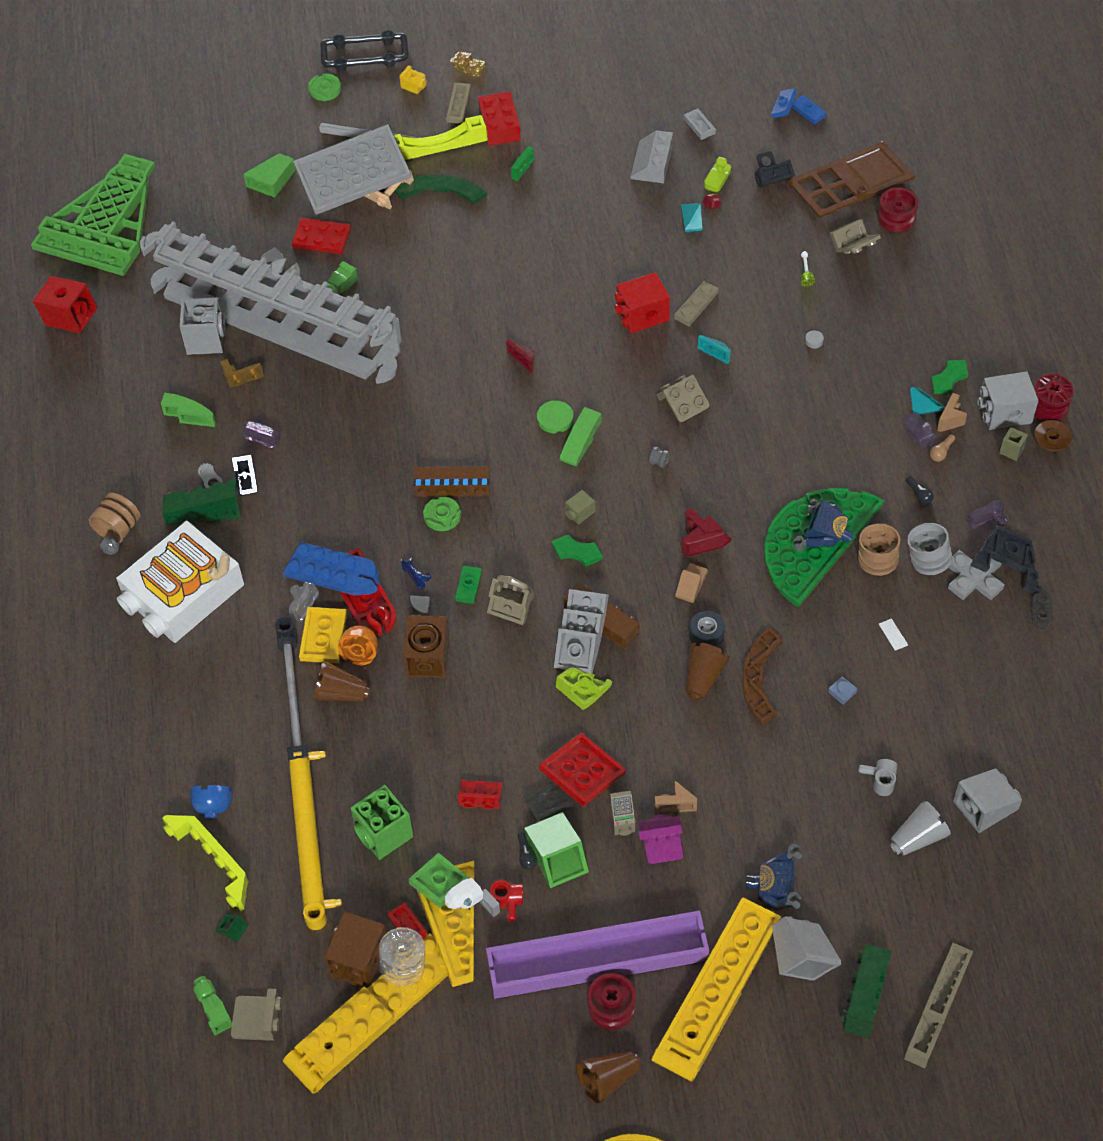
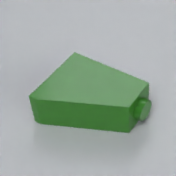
[244,154,296,197]

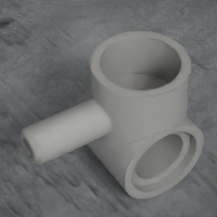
[859,759,897,796]

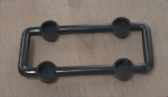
[320,30,408,72]

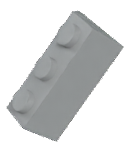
[630,130,673,183]

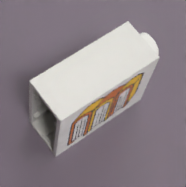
[116,521,244,643]

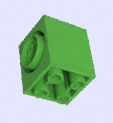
[351,785,413,860]

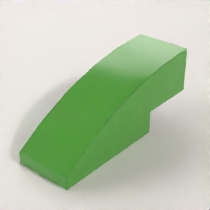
[161,393,216,427]
[560,407,601,467]

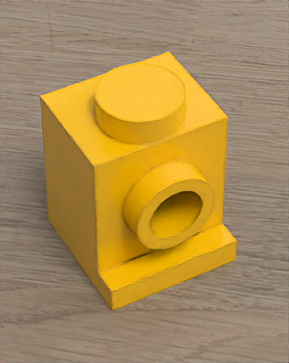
[400,65,427,94]

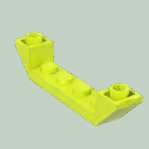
[163,815,248,911]

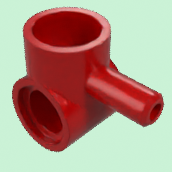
[490,880,523,921]

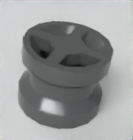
[649,446,670,469]

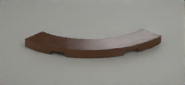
[742,627,783,727]

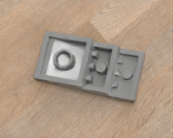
[554,589,609,673]

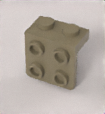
[830,219,881,254]
[656,375,709,422]
[231,989,282,1041]

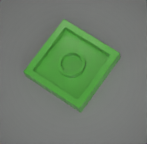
[409,853,469,908]

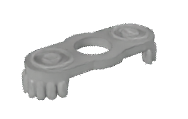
[198,463,223,488]

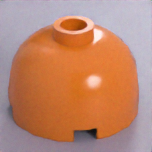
[338,626,379,665]

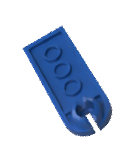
[283,542,380,595]

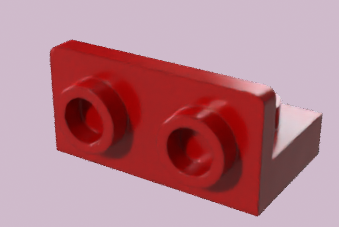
[458,780,502,810]

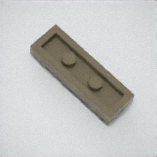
[446,83,471,124]
[674,281,719,326]

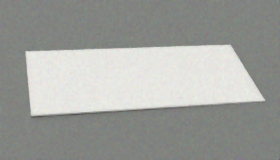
[879,619,908,651]

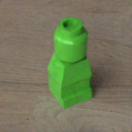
[328,261,358,294]
[193,976,232,1036]

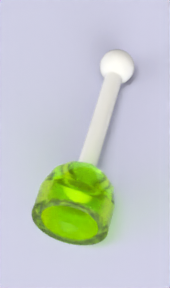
[800,251,815,287]

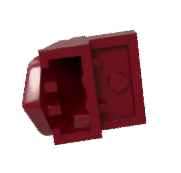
[681,507,732,556]

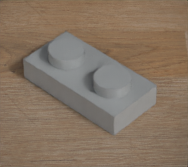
[684,109,716,140]

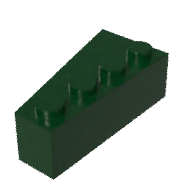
[162,478,241,525]
[841,944,892,1038]

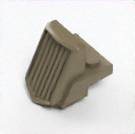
[487,575,534,625]

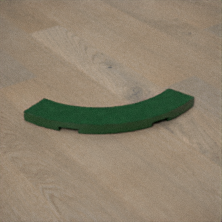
[394,175,487,205]

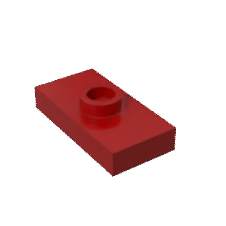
[387,902,428,947]

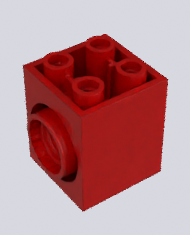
[614,272,670,333]
[33,276,98,334]

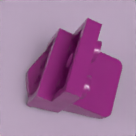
[638,814,683,864]

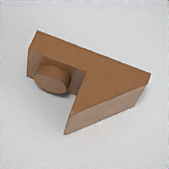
[937,393,967,432]
[675,563,708,603]
[655,781,697,813]

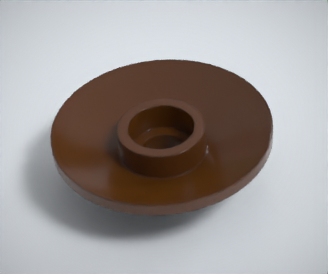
[1034,420,1073,451]

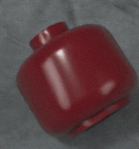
[703,193,721,210]

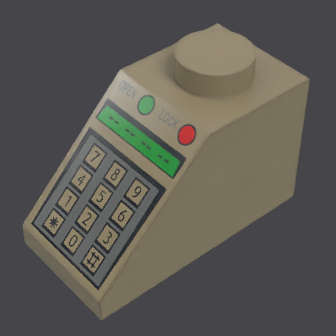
[610,791,635,836]

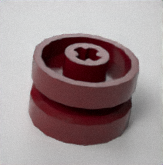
[878,188,918,232]
[587,973,636,1030]

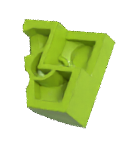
[555,667,612,711]

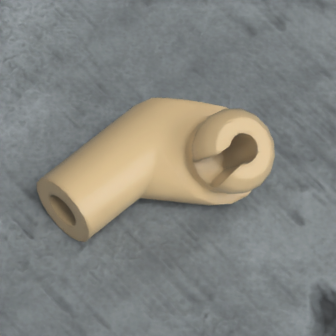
[207,555,230,580]

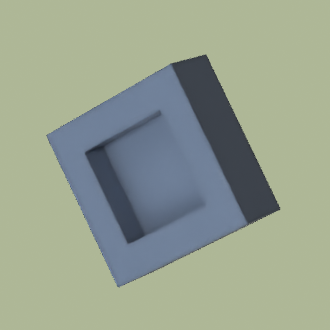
[828,676,857,704]

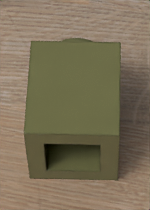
[999,427,1028,461]
[565,490,595,525]

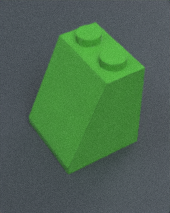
[524,812,589,888]

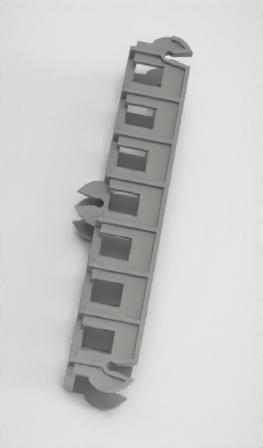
[140,221,402,384]

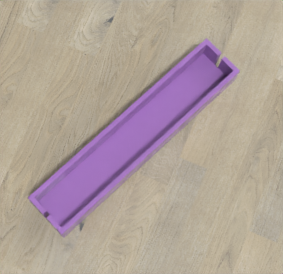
[486,911,709,999]

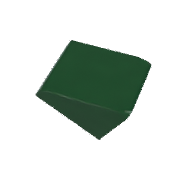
[215,913,248,942]

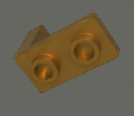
[220,359,264,388]

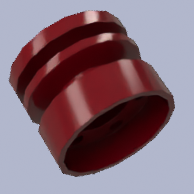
[1034,374,1074,422]

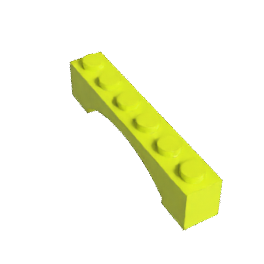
[393,115,487,160]

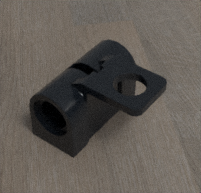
[755,151,795,188]

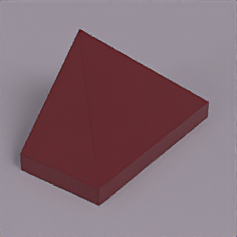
[506,339,535,372]

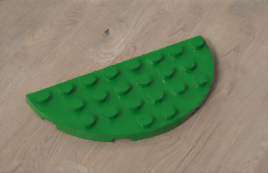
[764,488,884,608]

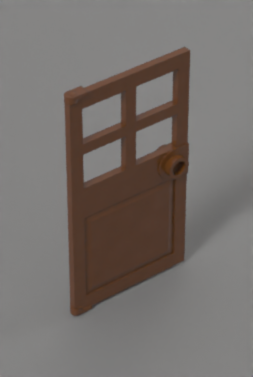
[787,141,915,218]

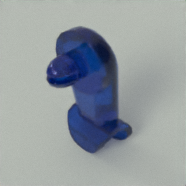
[401,557,432,588]

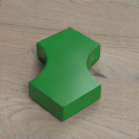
[931,360,968,394]
[551,535,603,567]

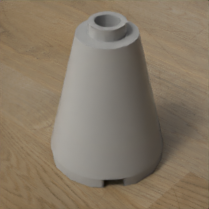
[890,801,951,856]

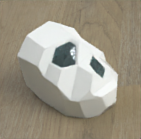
[445,878,483,909]

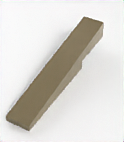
[904,943,973,1068]

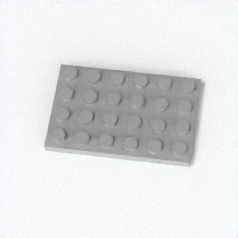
[293,125,412,215]

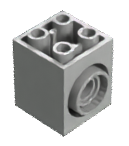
[180,297,225,355]
[977,372,1038,430]

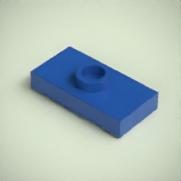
[771,88,797,118]
[791,95,826,124]

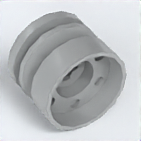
[908,523,952,575]

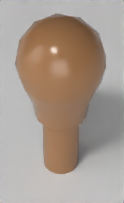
[930,434,955,462]

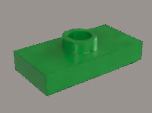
[511,146,534,181]
[455,566,482,604]

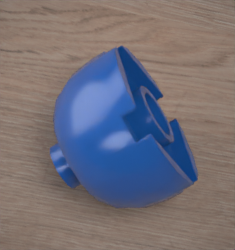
[190,785,232,819]

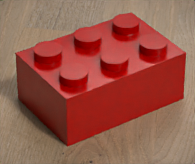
[478,91,521,146]

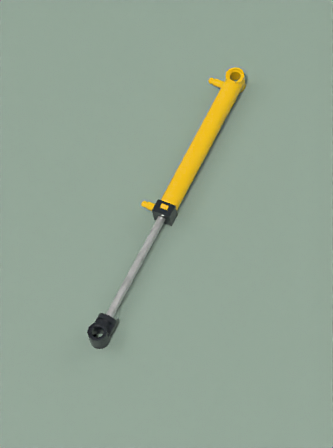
[275,616,342,930]

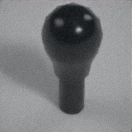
[905,476,934,505]
[517,832,538,870]

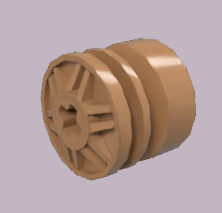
[88,493,141,543]
[858,523,900,576]

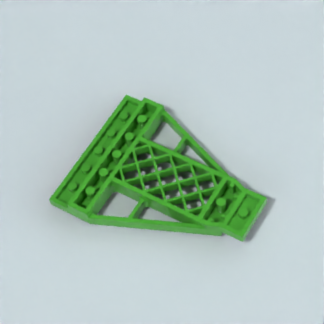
[31,154,156,276]

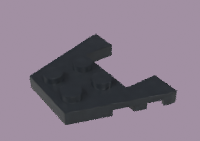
[970,525,1042,596]

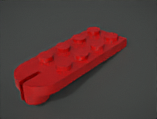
[339,548,397,636]

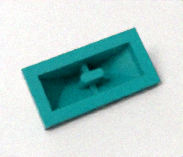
[681,203,702,232]
[698,335,731,364]
[910,387,945,415]

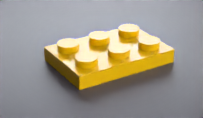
[299,607,347,663]

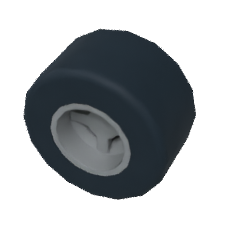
[689,611,725,647]

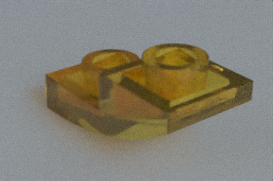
[449,51,488,77]

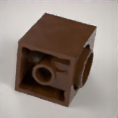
[403,614,450,678]
[324,912,389,988]

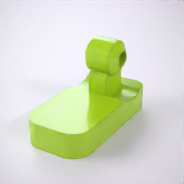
[704,156,731,192]

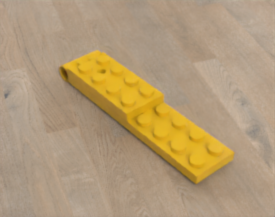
[652,897,781,1082]
[283,934,448,1094]

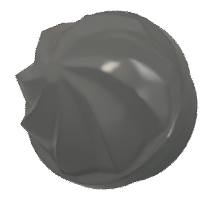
[99,535,119,555]

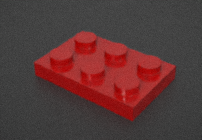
[292,218,351,254]

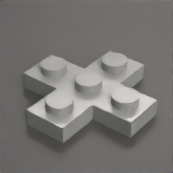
[948,550,1005,600]

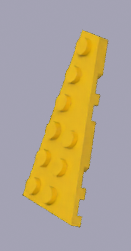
[417,861,474,987]

